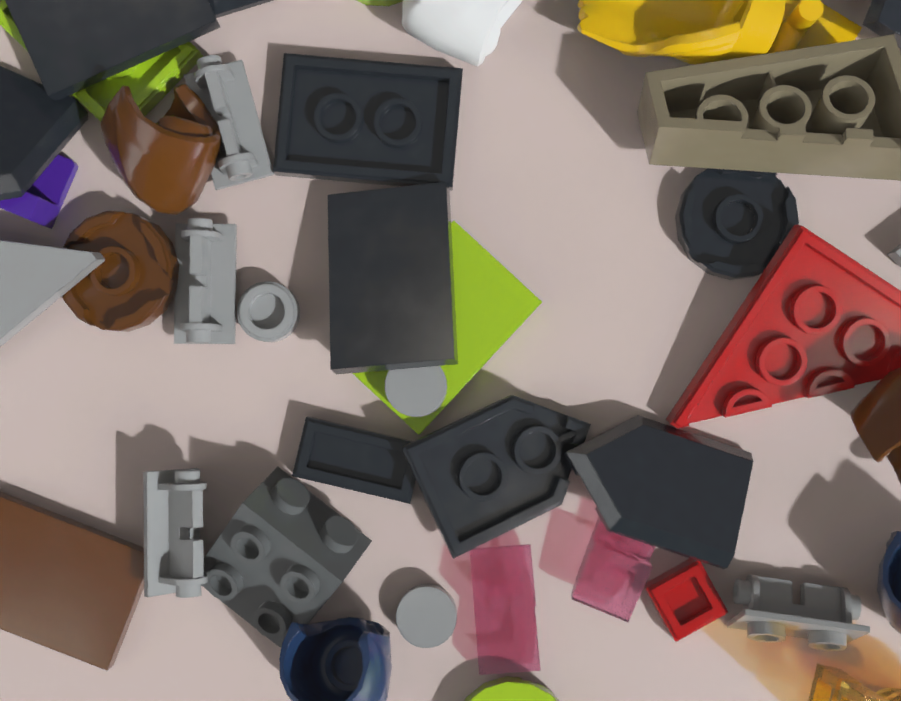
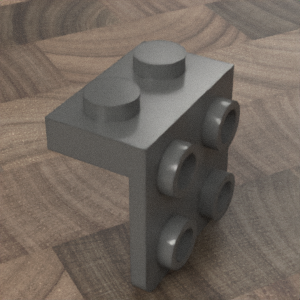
[201,466,372,647]

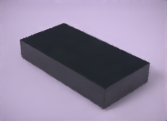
[292,416,416,504]

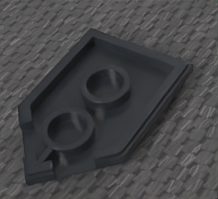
[0,66,88,201]
[402,395,591,559]
[564,415,753,569]

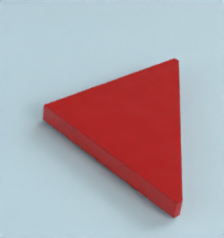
[665,225,901,428]

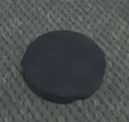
[675,168,799,280]

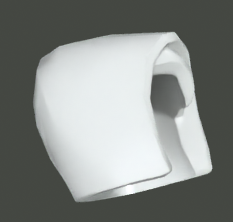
[402,0,523,67]

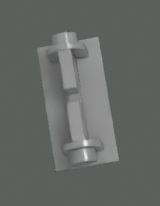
[184,55,274,190]
[174,218,237,344]
[143,468,208,598]
[727,574,870,651]

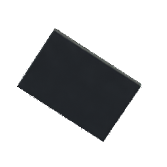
[5,0,220,102]
[273,53,463,191]
[328,182,458,375]

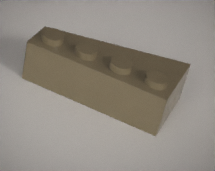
[637,34,901,181]

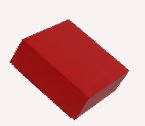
[643,558,729,642]

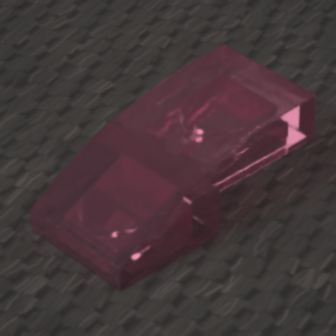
[571,517,655,622]
[470,544,541,675]

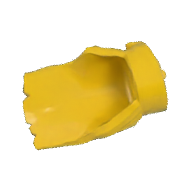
[577,0,786,65]

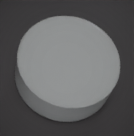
[237,281,300,342]
[385,366,447,417]
[396,584,457,648]

